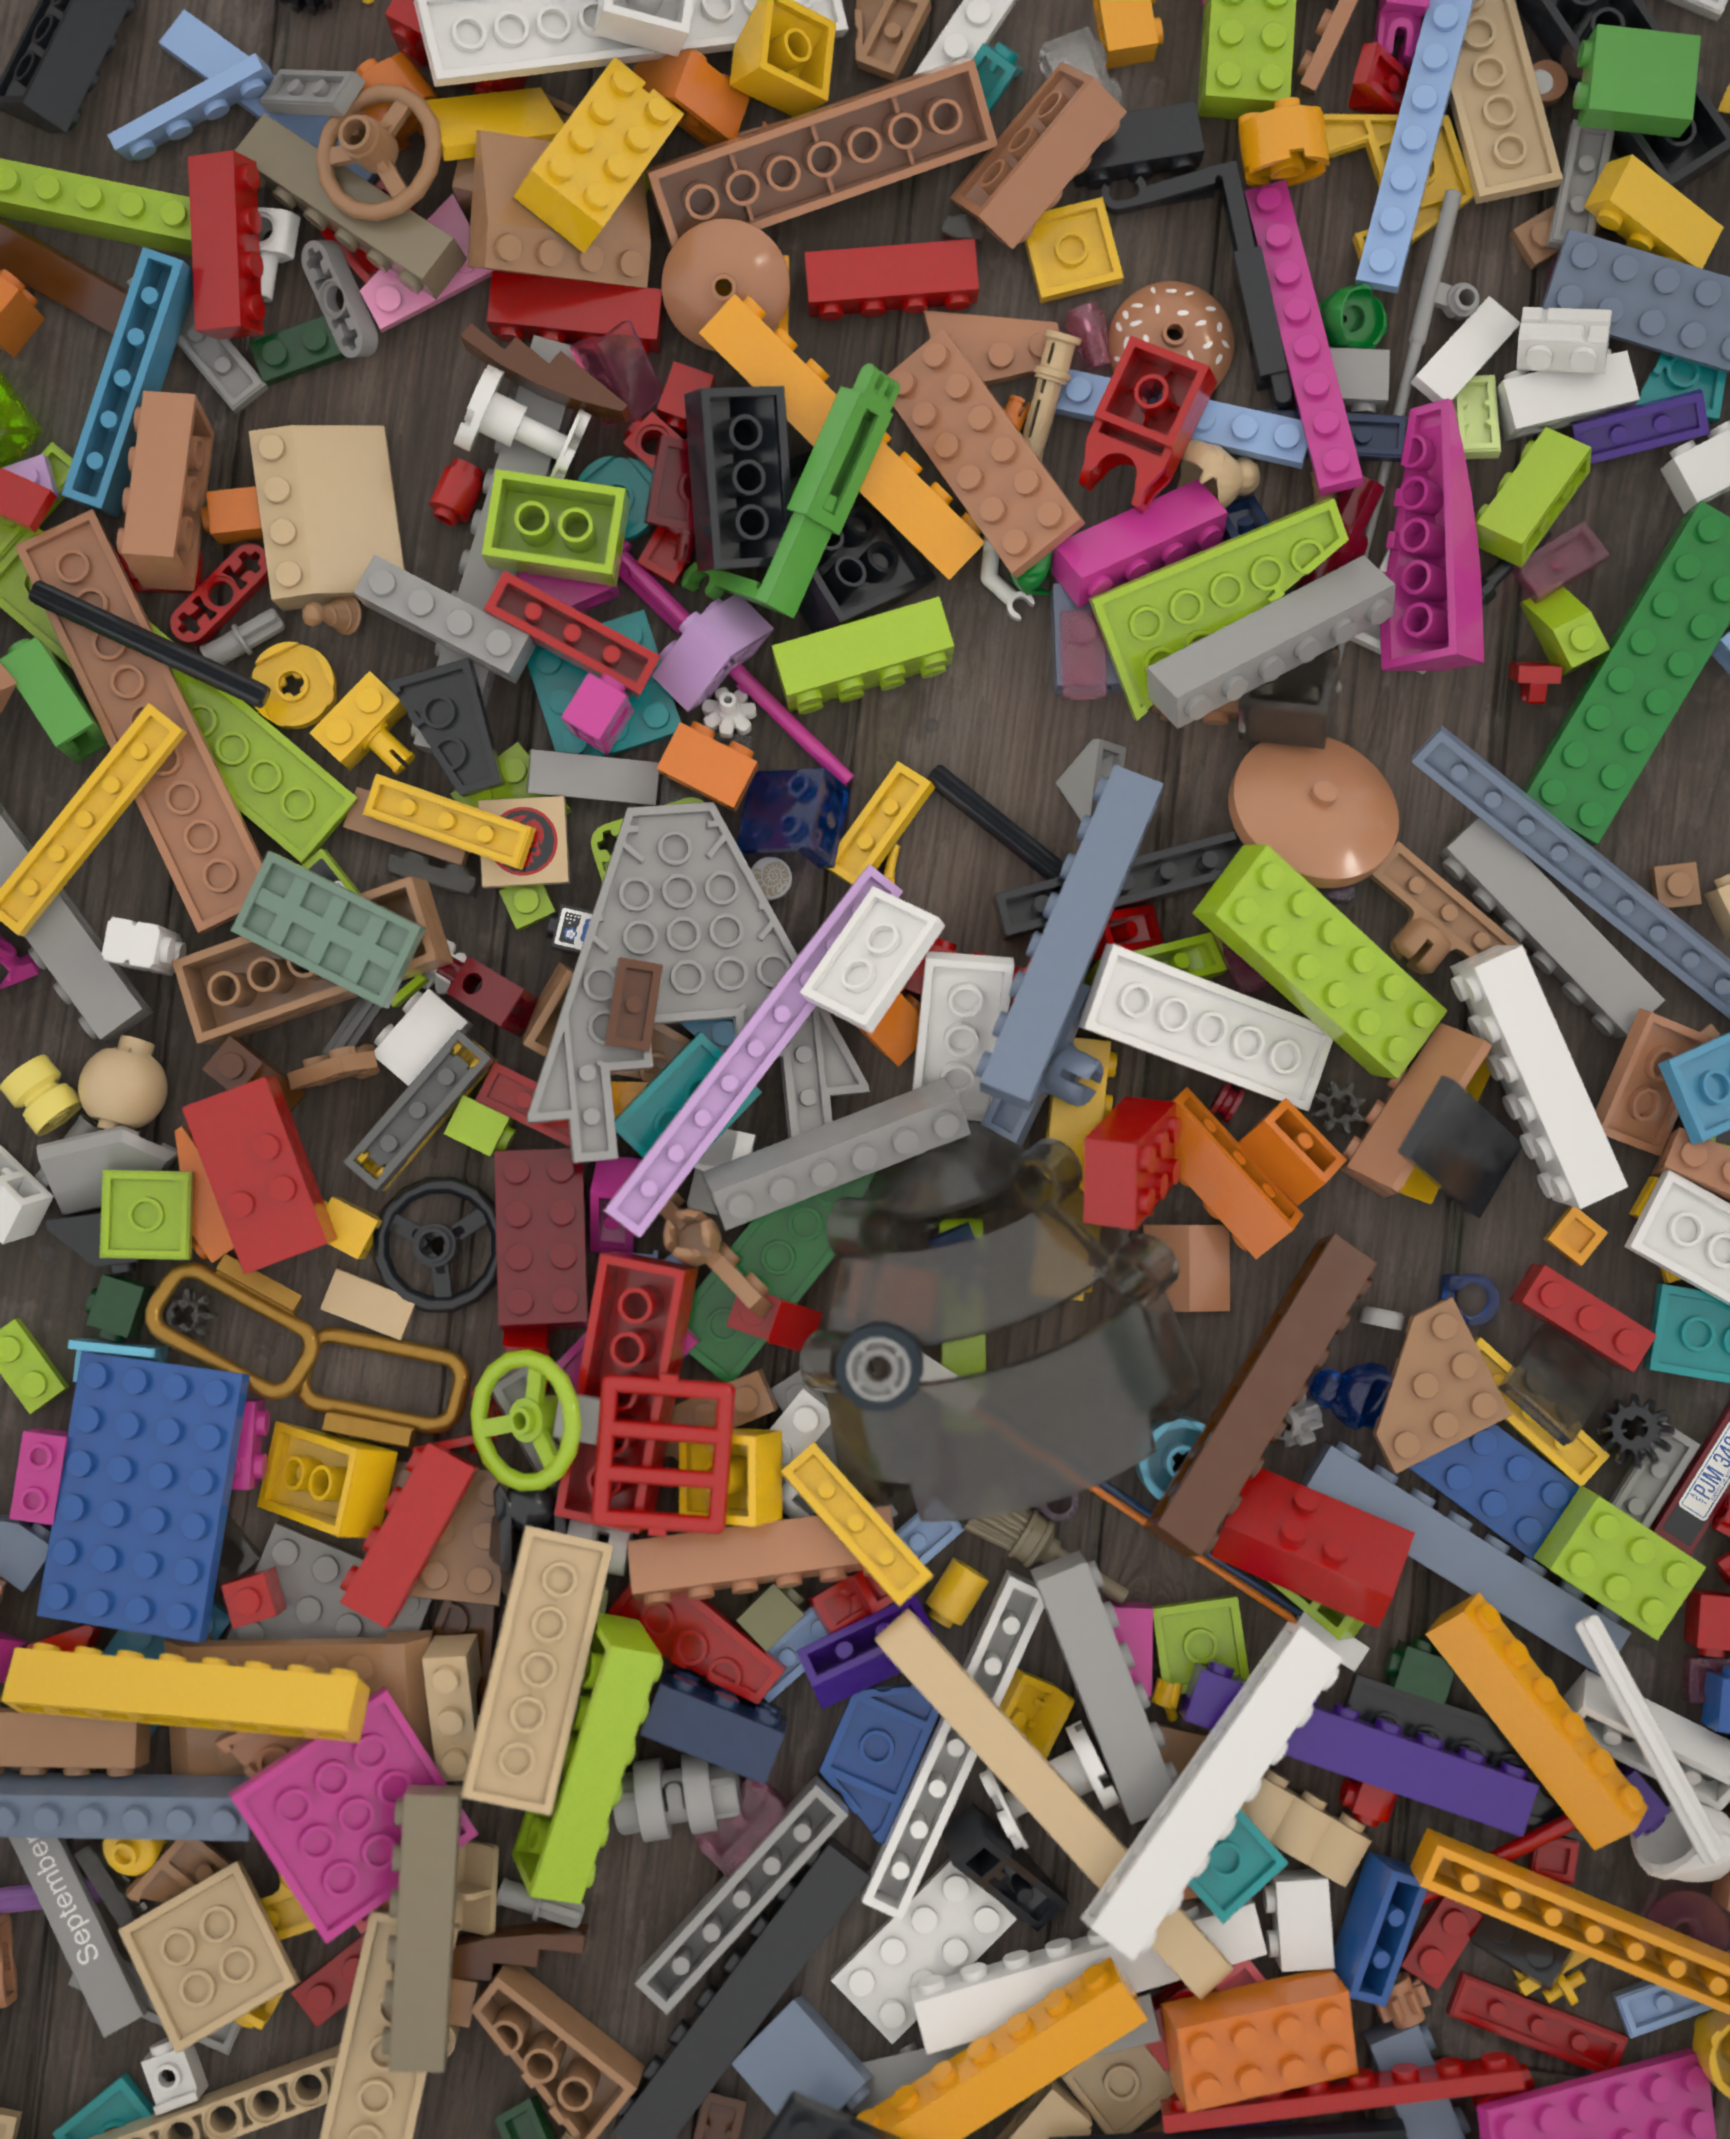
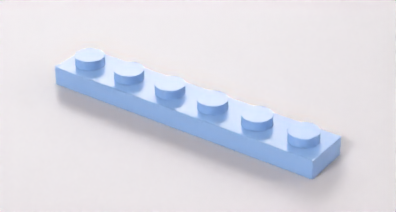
[1055,369,1308,469]

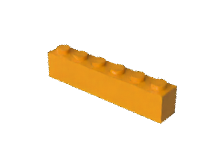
[1426,1592,1649,1851]

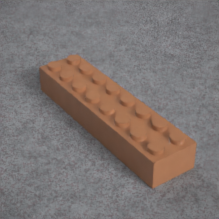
[644,57,998,250]

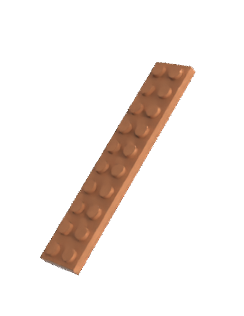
[15,509,263,934]

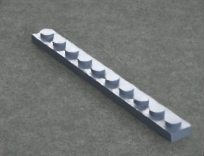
[1411,725,1730,1019]

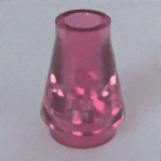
[1065,301,1112,370]

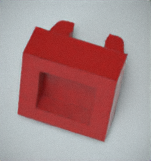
[1508,661,1562,704]

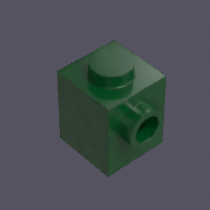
[85,1274,155,1343]
[1383,1637,1455,1705]

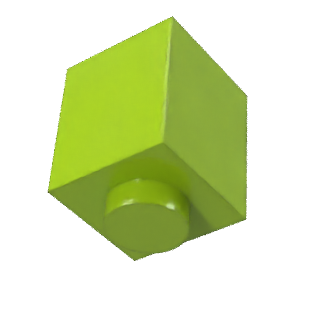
[444,1095,517,1157]

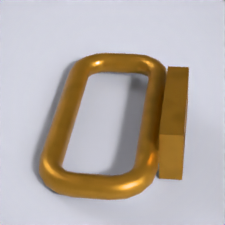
[145,1254,321,1400]
[296,1327,470,1450]

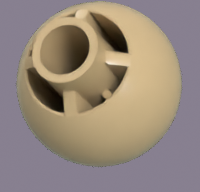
[78,1035,168,1130]

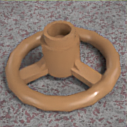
[316,84,442,222]

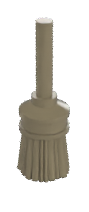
[961,1478,1129,1605]

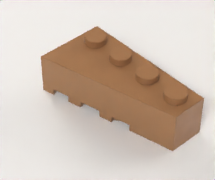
[470,1964,645,2139]

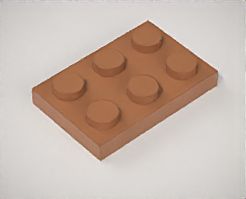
[1595,1008,1712,1156]

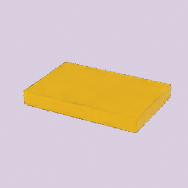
[426,87,564,161]

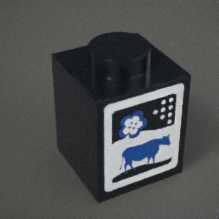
[547,904,593,956]

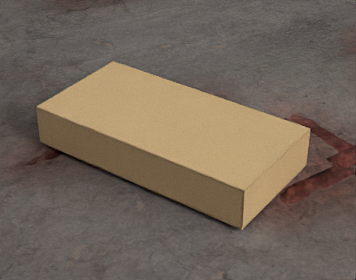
[320,1268,415,1340]

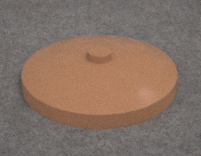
[1228,733,1399,888]

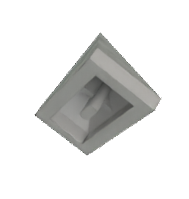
[1055,739,1126,822]

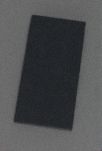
[1398,1075,1522,1219]

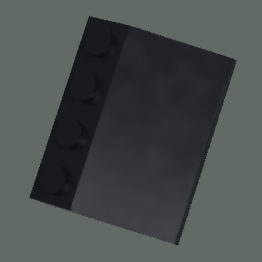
[789,450,937,633]

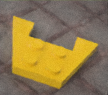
[1323,114,1474,262]

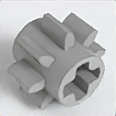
[1278,1394,1323,1447]

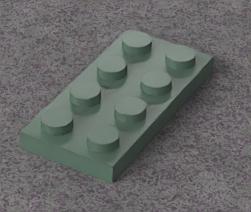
[231,851,427,1008]

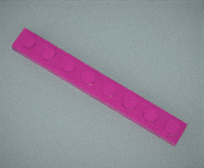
[1244,179,1363,496]

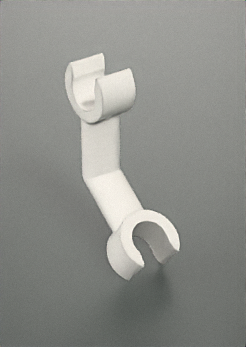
[980,536,1035,622]

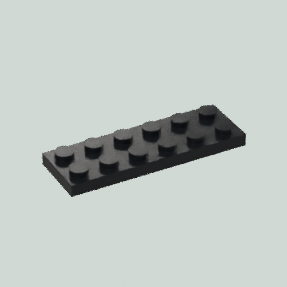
[1344,1672,1583,1841]

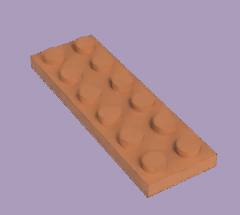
[888,328,1086,578]

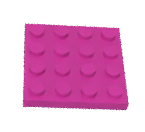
[228,1686,479,1944]

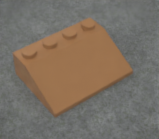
[467,130,651,288]

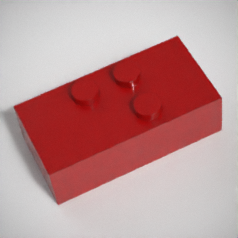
[182,1076,338,1274]
[1211,1468,1415,1628]

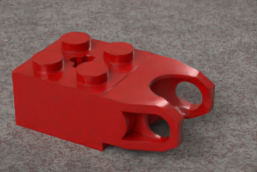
[1078,336,1217,513]

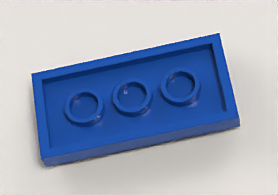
[1409,1424,1580,1560]

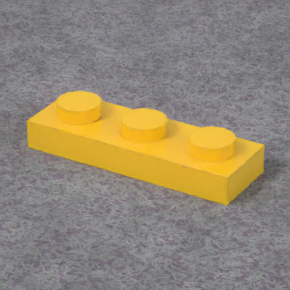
[824,761,935,885]

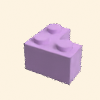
[652,595,774,712]

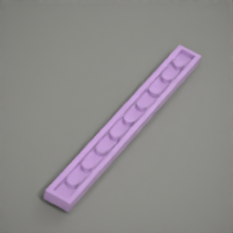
[603,864,903,1238]

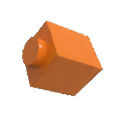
[201,486,263,545]

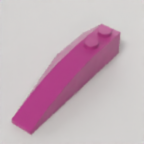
[1380,398,1484,671]

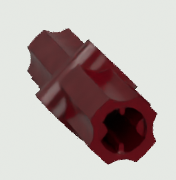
[1295,475,1385,590]

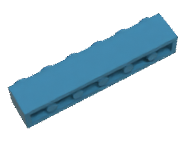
[61,247,193,518]

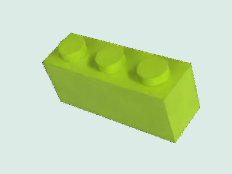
[1475,427,1591,568]

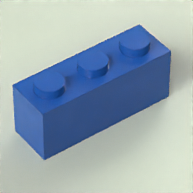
[1333,1851,1427,2007]

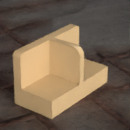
[455,1840,499,1936]

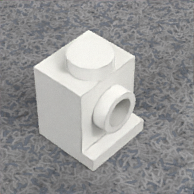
[141,2037,209,2116]

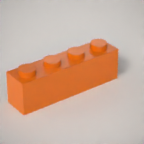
[1170,1087,1304,1259]

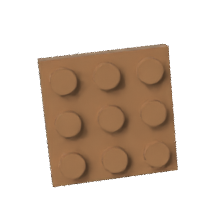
[382,1461,509,1607]

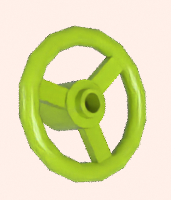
[470,1349,582,1492]

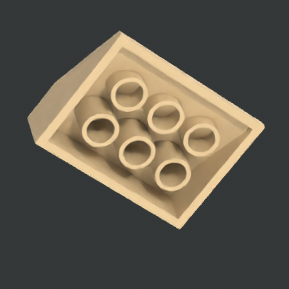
[248,425,405,611]

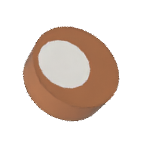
[1533,60,1568,107]

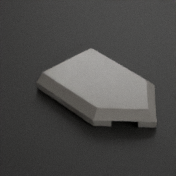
[36,1125,178,1217]

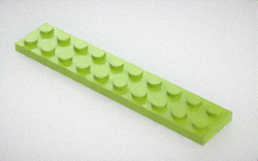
[0,528,359,864]

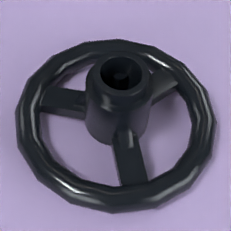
[373,1177,497,1313]

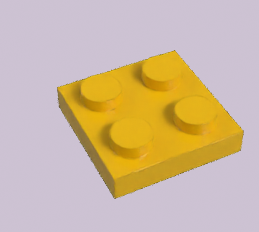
[1024,197,1124,304]

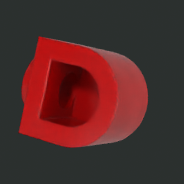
[1339,1778,1399,1827]

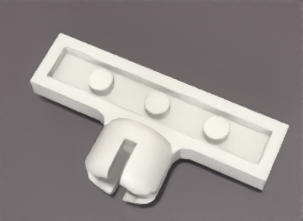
[725,1385,839,1528]

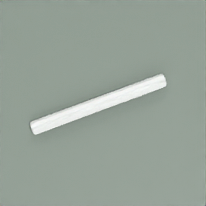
[1575,1615,1727,1865]

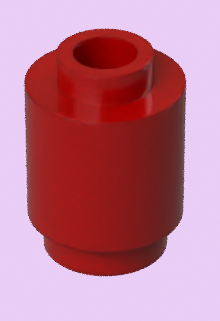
[428,458,485,527]

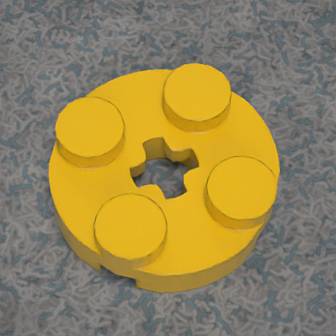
[252,641,337,729]

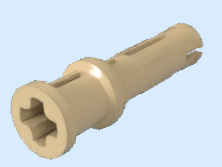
[1022,329,1082,462]

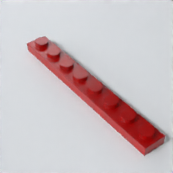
[1161,2052,1525,2134]

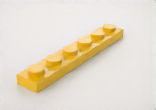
[0,703,187,936]

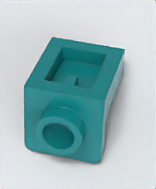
[973,41,1024,113]

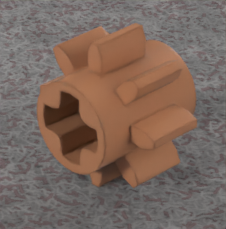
[1374,1972,1431,2029]

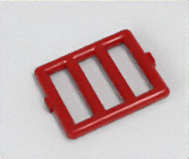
[591,1372,736,1536]

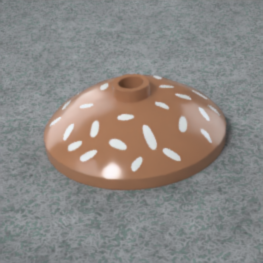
[1107,281,1234,392]

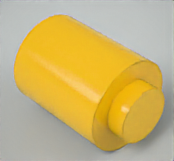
[925,1557,990,1629]

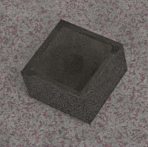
[1238,649,1340,749]

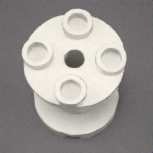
[453,364,592,479]
[979,1720,1120,1850]

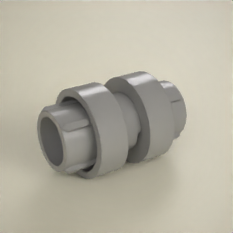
[613,1753,742,1842]

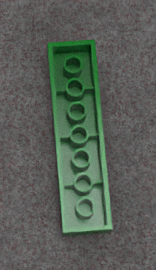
[1521,501,1730,846]

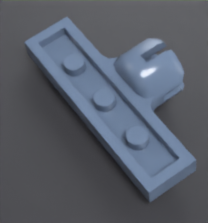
[980,983,1103,1147]

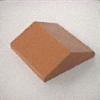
[1143,1225,1230,1312]

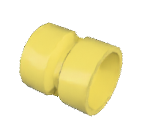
[0,1054,82,1137]

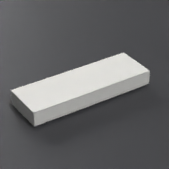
[1411,296,1521,402]

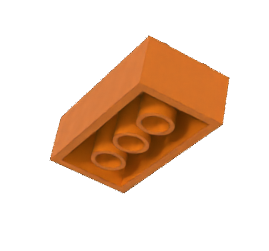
[1161,1969,1358,2113]

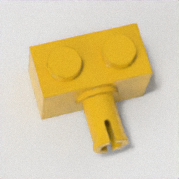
[310,671,415,775]

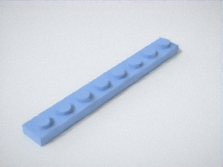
[1356,0,1474,294]

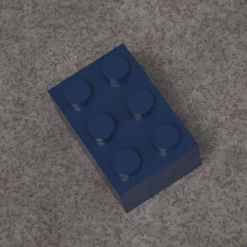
[640,1667,787,1784]

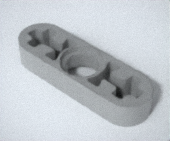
[301,240,378,358]

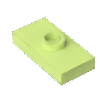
[1453,375,1501,459]

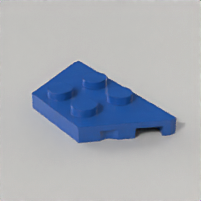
[819,1684,939,1844]

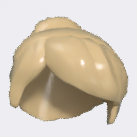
[1177,439,1261,509]

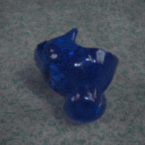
[1309,1362,1393,1430]

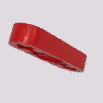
[170,543,269,647]

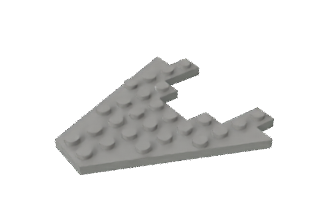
[526,802,869,1164]

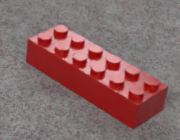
[554,1250,699,1534]

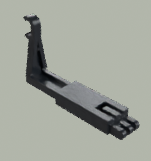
[1101,160,1292,410]

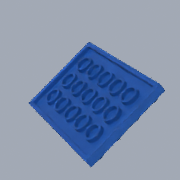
[36,1351,250,1642]

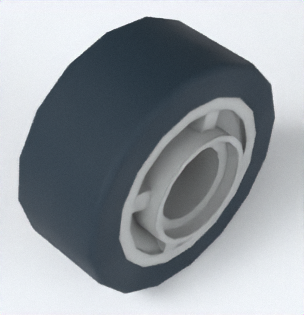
[835,1321,924,1412]

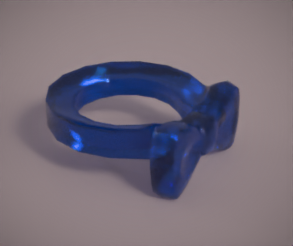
[1442,1273,1500,1326]

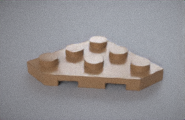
[1372,1297,1512,1474]

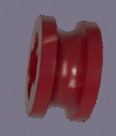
[1209,1082,1246,1123]

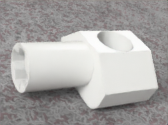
[258,207,300,303]

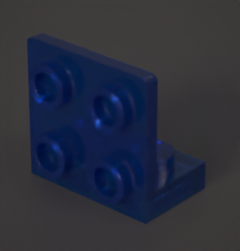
[737,768,850,868]

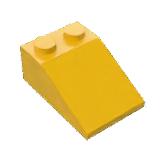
[257,1421,398,1538]

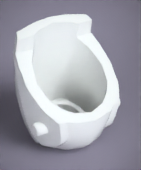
[1630,1801,1730,1882]

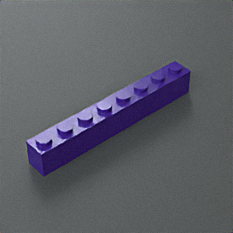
[1179,1660,1539,1837]

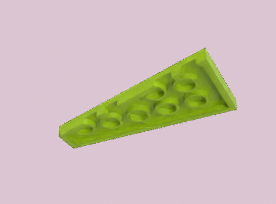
[1089,498,1349,721]

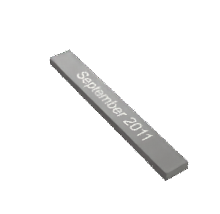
[0,1704,148,2038]

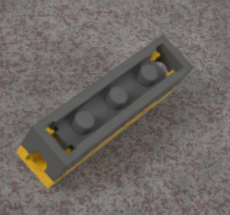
[343,1030,498,1191]

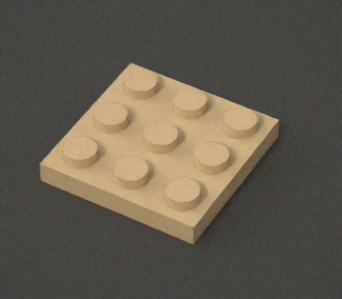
[118,1860,300,2053]

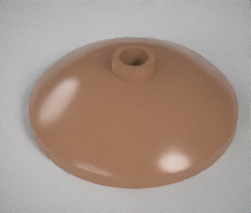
[661,218,790,352]

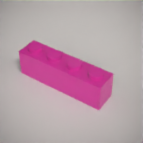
[1051,479,1228,608]

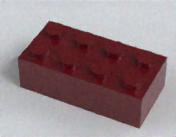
[494,1148,589,1333]

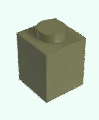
[736,1582,805,1652]

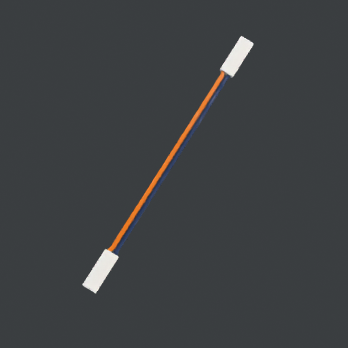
[919,1352,1370,1672]

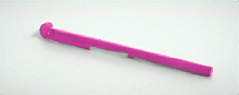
[618,541,854,787]

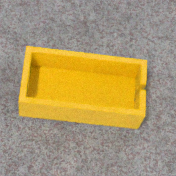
[513,57,684,253]

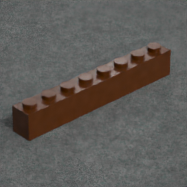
[1143,1233,1377,1558]

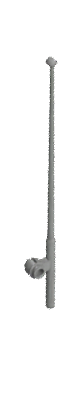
[1324,189,1479,695]

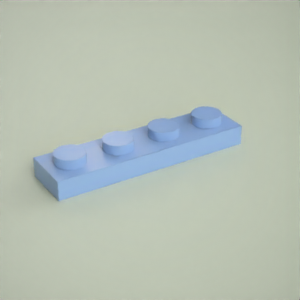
[108,53,274,162]

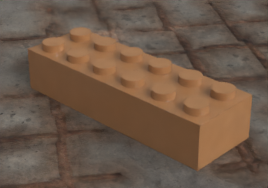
[172,876,454,1046]

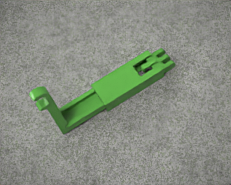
[682,363,900,619]

